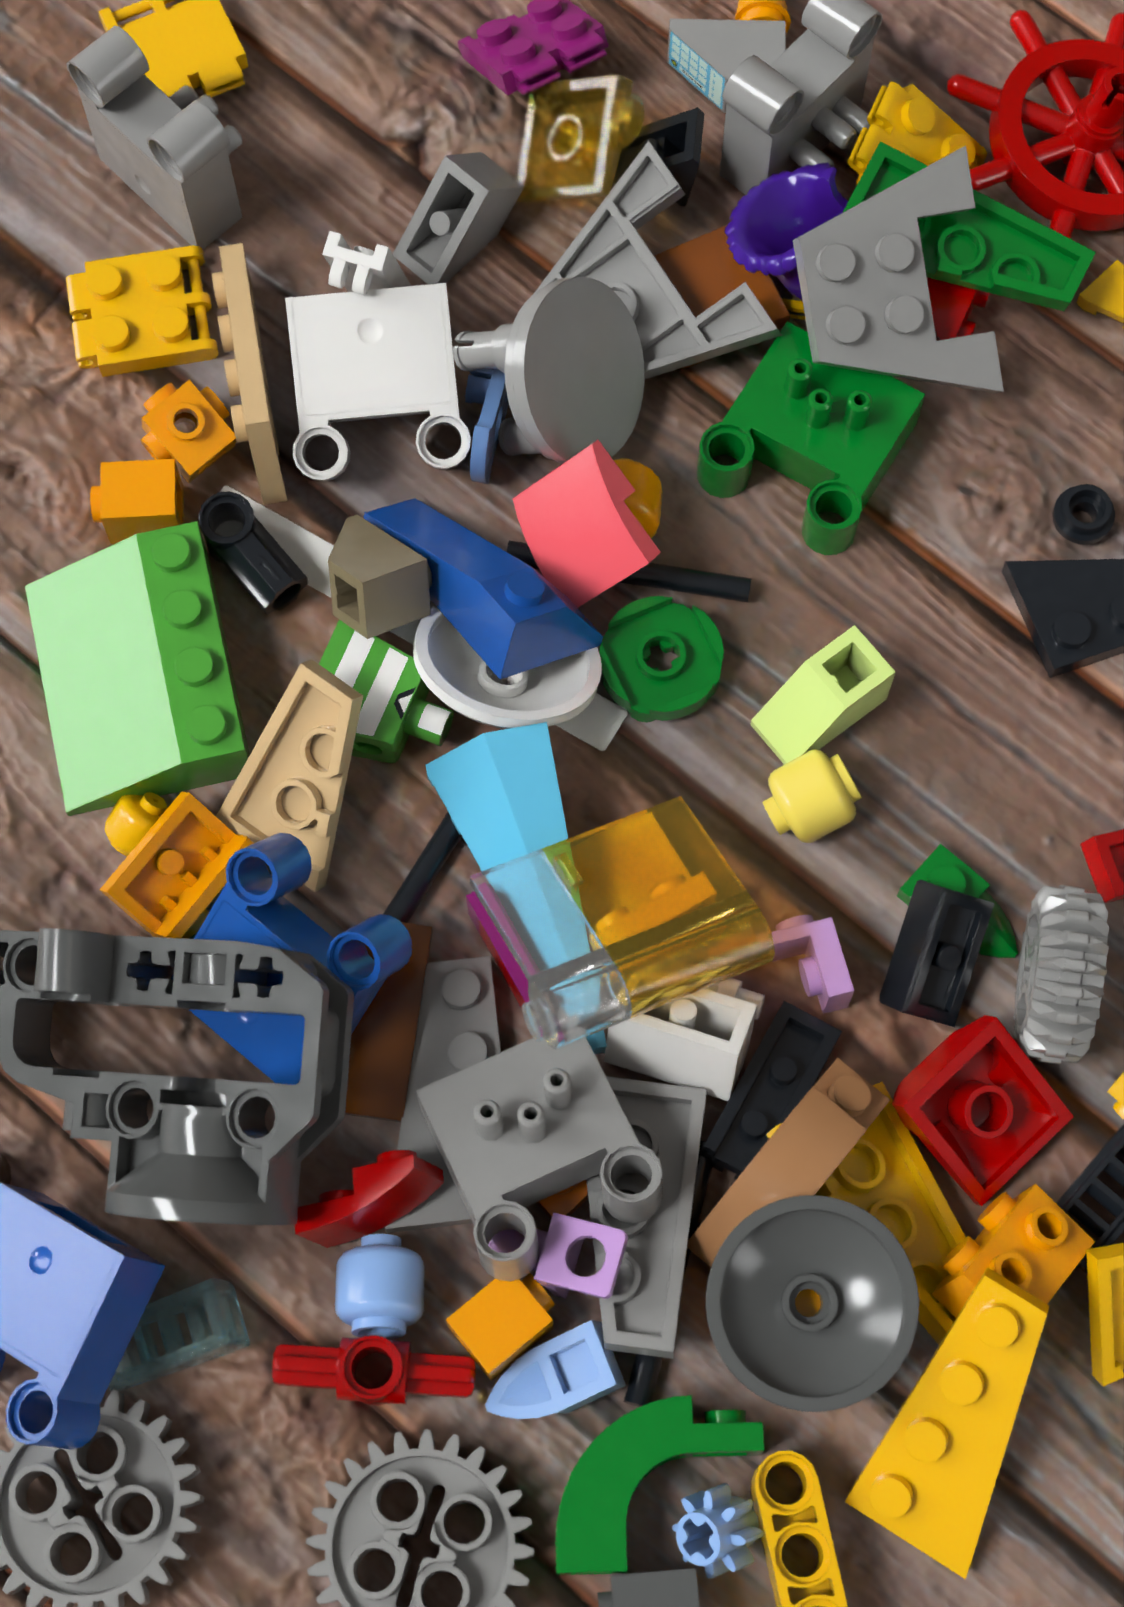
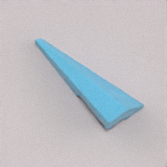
[426,722,607,1054]

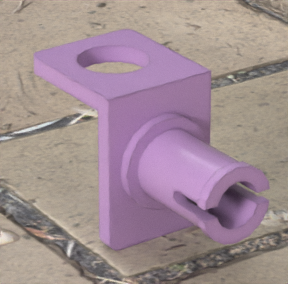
[489,1213,628,1299]

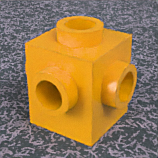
[140,379,236,484]

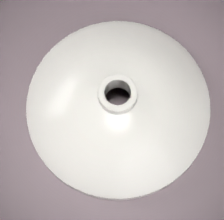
[413,605,602,729]

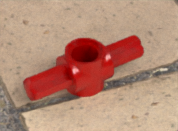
[272,1335,476,1406]

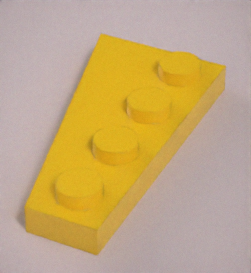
[845,1268,1049,1580]

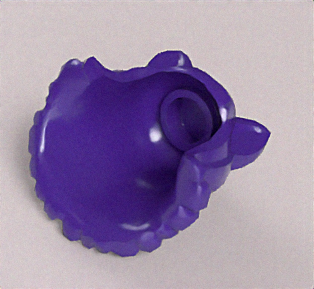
[724,163,848,300]

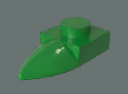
[897,844,1018,958]

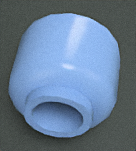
[335,1234,425,1339]

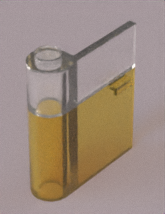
[470,796,775,1049]

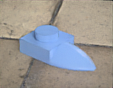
[485,1320,626,1419]

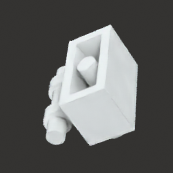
[604,956,765,1101]

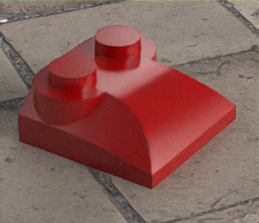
[891,1015,1074,1207]

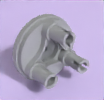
[452,277,644,464]

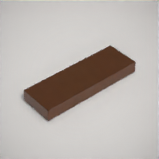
[345,922,433,1122]

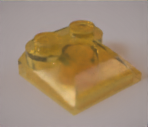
[517,74,645,202]

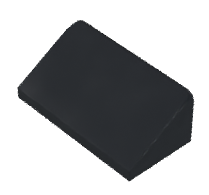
[879,880,995,1027]

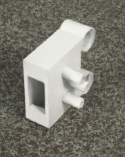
[285,283,471,481]

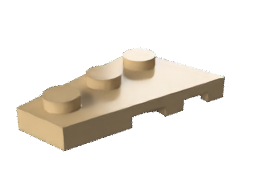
[216,659,363,892]

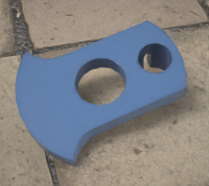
[465,368,509,484]

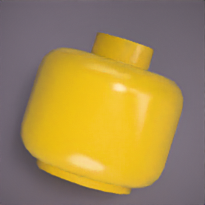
[105,792,167,856]

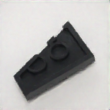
[1002,559,1124,678]

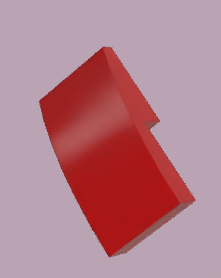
[294,1150,444,1248]

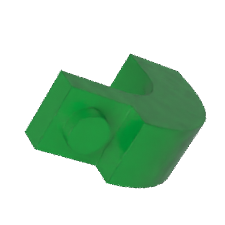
[556,1395,764,1576]

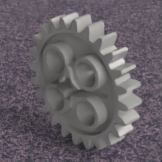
[0,1390,204,1607]
[306,1429,535,1607]

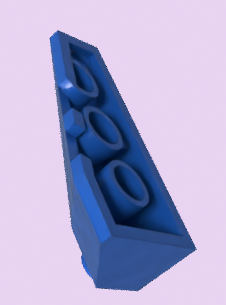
[363,498,603,680]

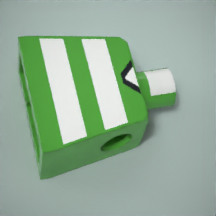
[319,620,454,763]

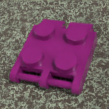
[458,0,609,96]

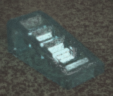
[109,1278,250,1392]

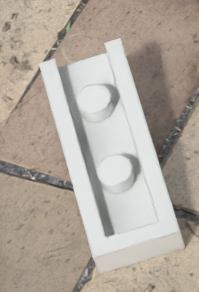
[322,231,411,295]

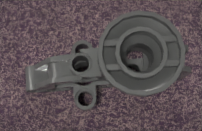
[0,928,354,1225]

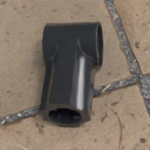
[198,491,308,615]

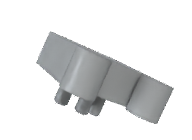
[720,0,883,195]
[67,25,242,249]
[416,1019,663,1281]

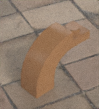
[687,1057,890,1267]

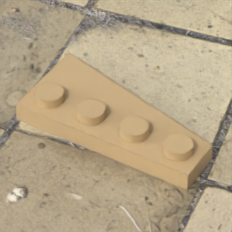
[212,243,287,505]

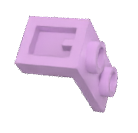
[703,915,854,1014]

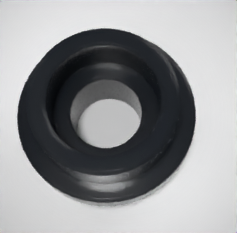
[1052,484,1115,545]

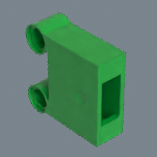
[697,321,925,555]

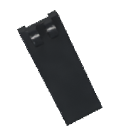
[700,1001,842,1180]

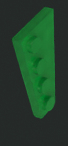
[843,141,1096,311]

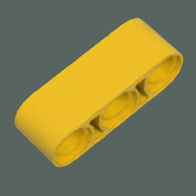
[751,1451,848,1607]

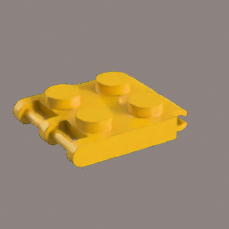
[98,0,248,98]
[847,81,987,185]
[66,245,219,377]

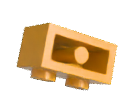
[931,1183,1095,1318]

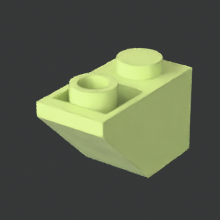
[750,625,896,765]

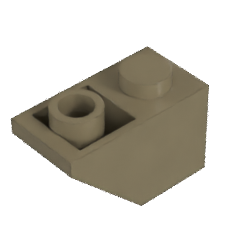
[328,515,432,639]

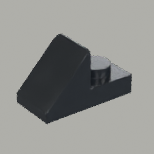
[597,107,705,207]

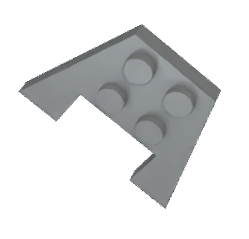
[534,141,781,380]
[793,146,1004,393]

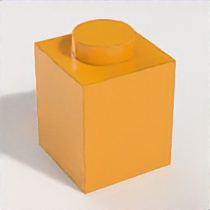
[90,459,184,544]
[445,1273,555,1381]

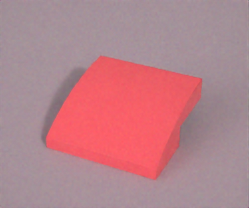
[513,440,661,608]

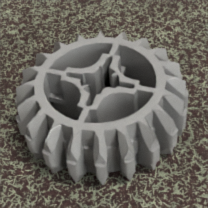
[1013,885,1110,1064]

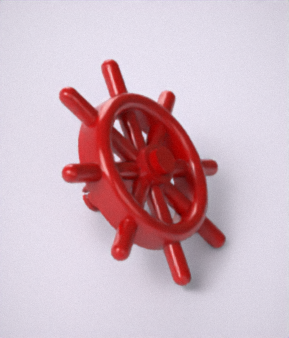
[947,10,1124,239]

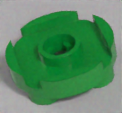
[599,596,724,723]

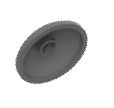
[705,1195,919,1412]

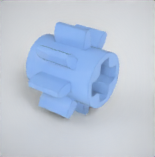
[672,1483,764,1579]

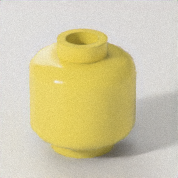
[762,749,862,843]

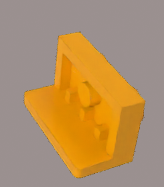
[100,791,254,939]

